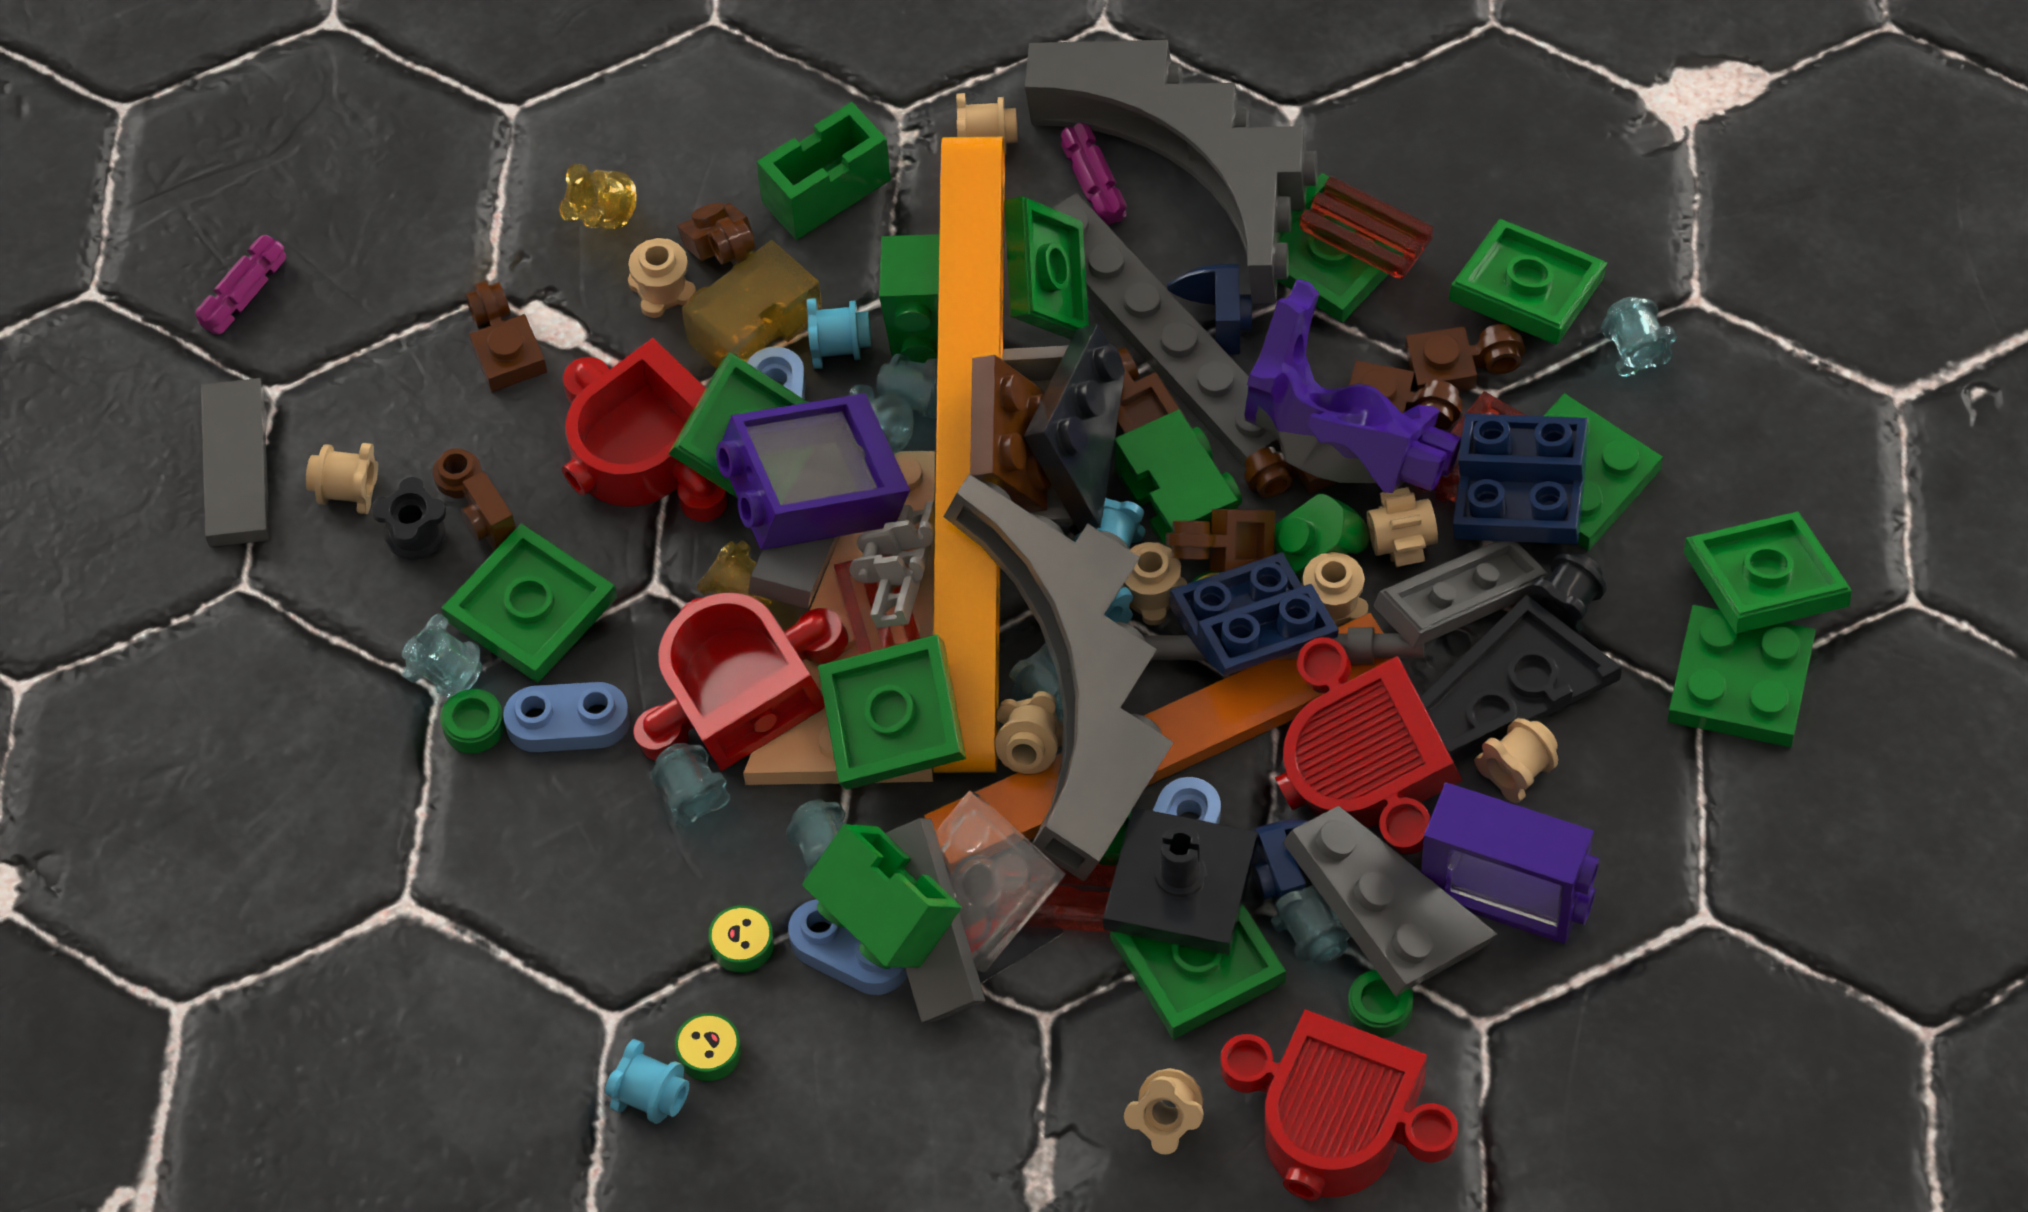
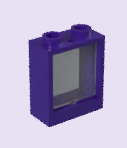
[716,393,910,550]
[1421,782,1600,944]

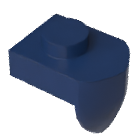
[1167,264,1252,354]
[1252,819,1310,921]

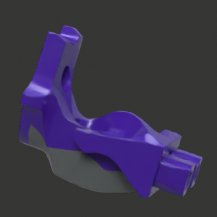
[1244,279,1462,493]

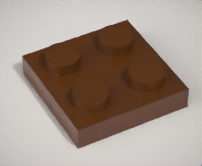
[970,355,1052,513]

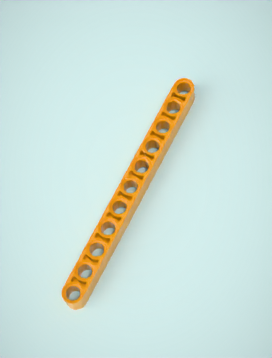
[933,136,1005,773]

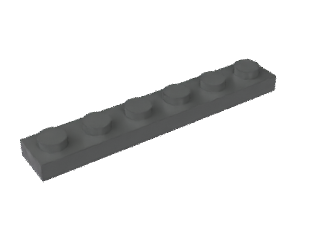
[1052,193,1281,468]

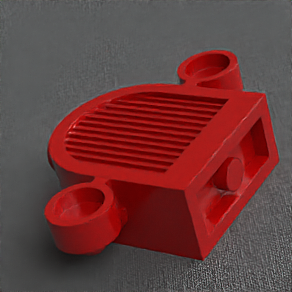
[561,338,728,522]
[633,593,849,771]
[1275,637,1463,854]
[1221,1009,1458,1201]

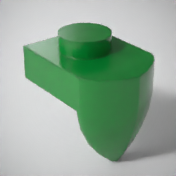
[1274,494,1370,583]

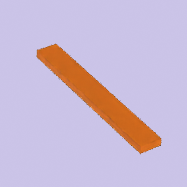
[924,612,1400,875]

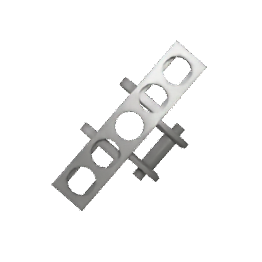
[849,501,935,628]

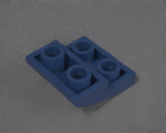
[1453,414,1588,544]
[1169,552,1339,676]

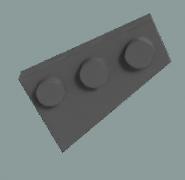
[1282,806,1497,997]

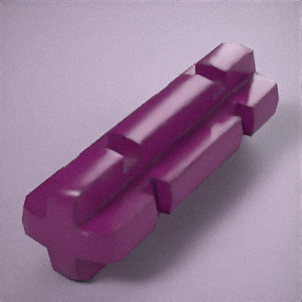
[1061,123,1127,226]
[195,235,286,335]

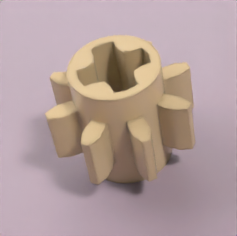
[1367,487,1438,567]

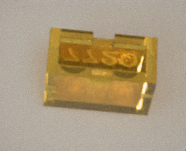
[681,239,823,369]

